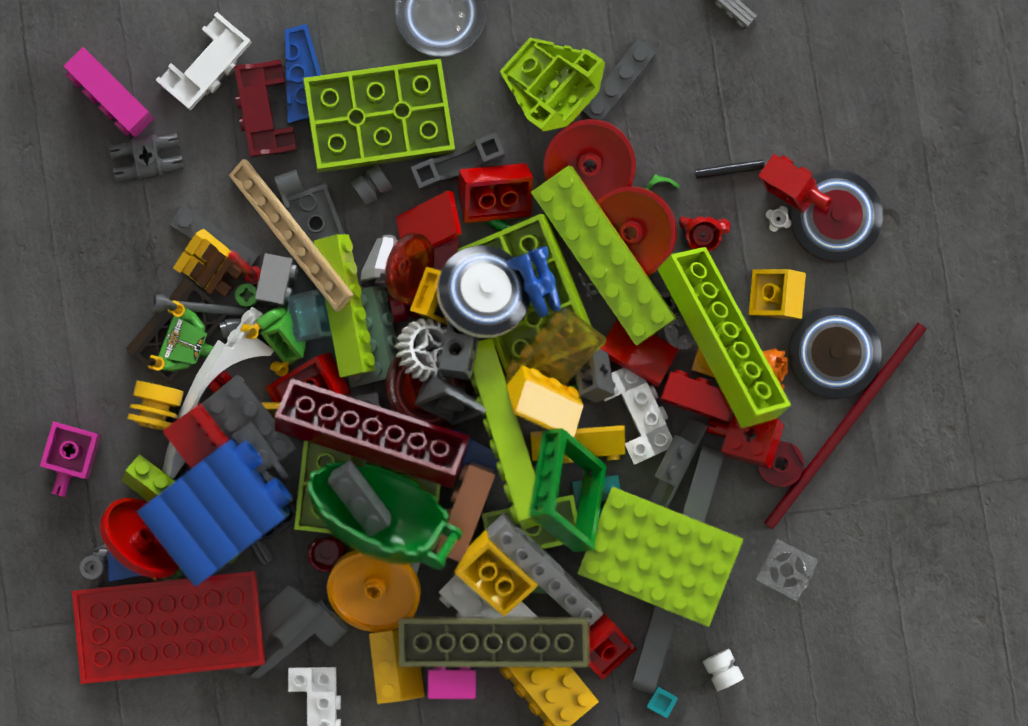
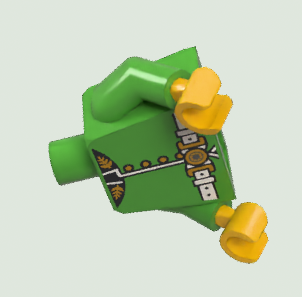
[148,300,214,372]
[240,304,308,376]

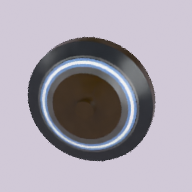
[789,306,882,399]

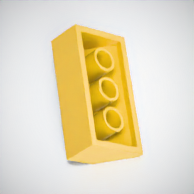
[530,425,625,464]

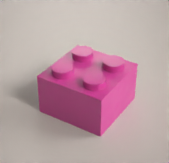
[428,667,476,699]

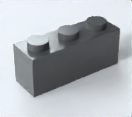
[328,460,392,537]

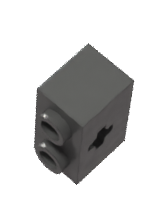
[573,345,615,403]

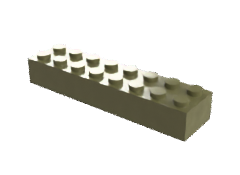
[399,617,590,667]

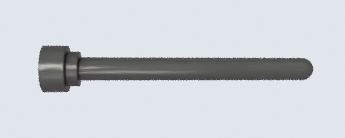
[153,294,264,316]

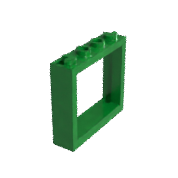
[529,428,607,552]

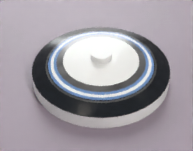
[437,246,530,338]

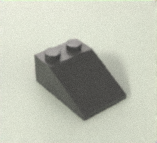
[414,376,486,425]

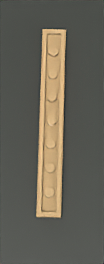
[229,159,354,311]

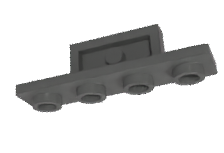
[649,418,707,508]

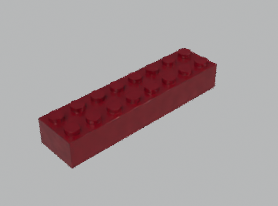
[274,379,469,489]

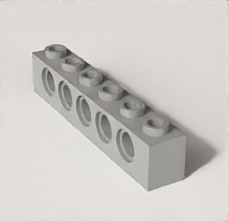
[487,513,603,627]

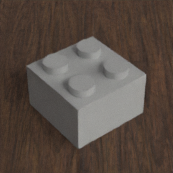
[255,253,299,308]

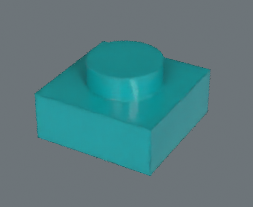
[646,686,678,718]

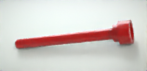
[228,251,261,286]

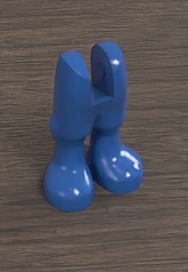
[506,246,561,318]

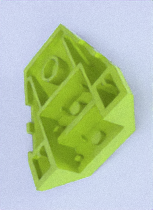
[500,38,605,132]

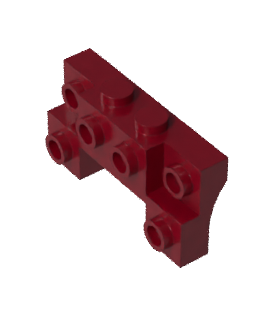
[234,59,297,158]

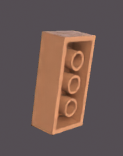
[436,461,497,562]

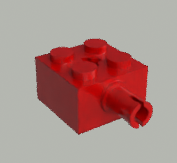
[758,154,832,213]
[706,412,784,469]

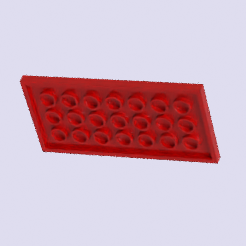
[72,571,265,684]

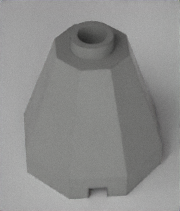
[361,235,408,293]

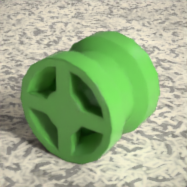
[235,283,258,308]

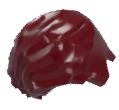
[307,536,346,573]

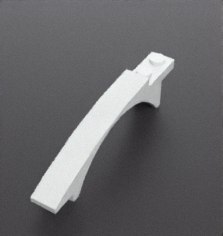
[162,307,274,479]

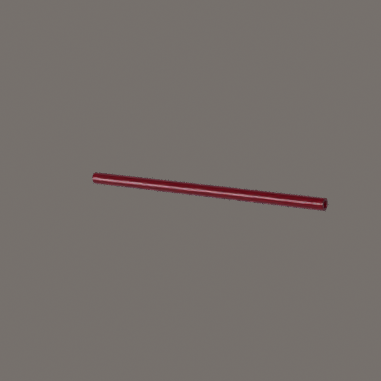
[764,323,927,530]

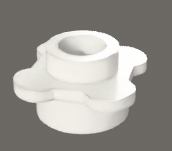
[766,206,791,232]

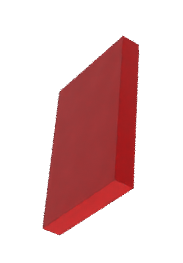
[396,190,462,260]
[600,318,679,387]

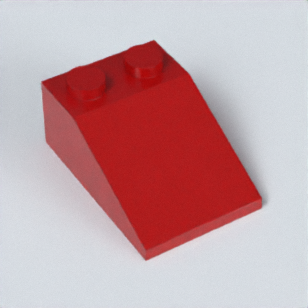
[265,352,351,402]

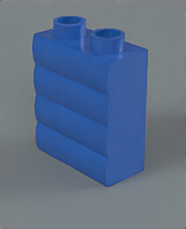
[137,439,292,587]

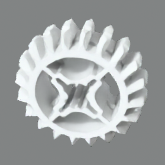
[395,319,458,382]

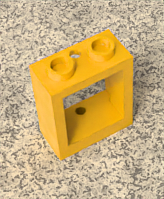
[410,267,461,332]

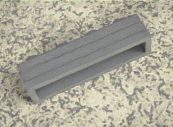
[713,0,757,29]

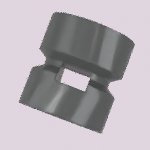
[350,164,393,207]

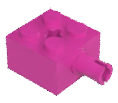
[40,421,102,497]

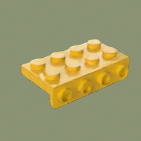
[499,667,599,726]

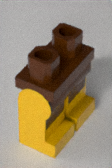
[173,229,244,297]

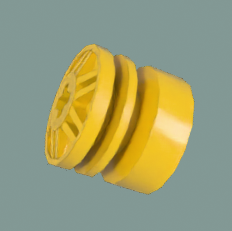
[127,380,184,431]

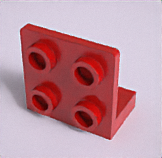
[163,403,229,468]

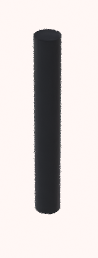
[695,160,765,179]

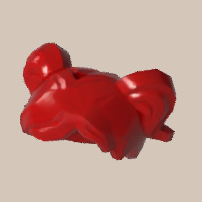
[678,216,731,252]

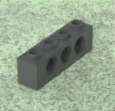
[437,318,480,380]

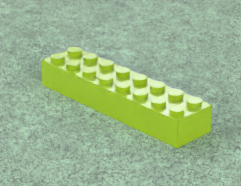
[531,165,677,345]
[658,247,791,428]
[471,337,543,530]

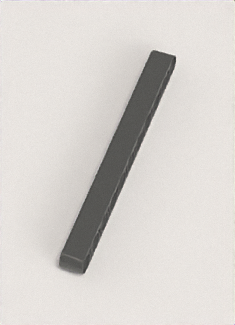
[630,445,724,695]

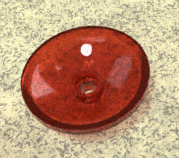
[385,233,434,303]

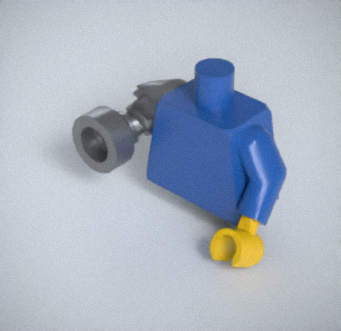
[80,544,157,582]

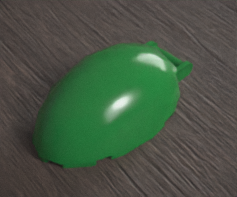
[308,461,463,569]

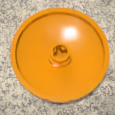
[327,550,421,632]

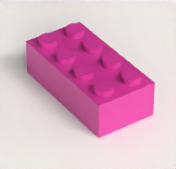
[63,47,154,138]

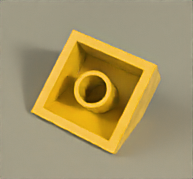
[749,269,806,319]

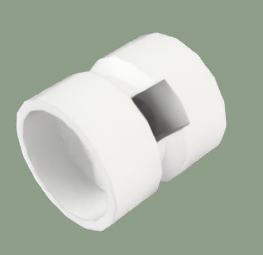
[702,649,744,691]

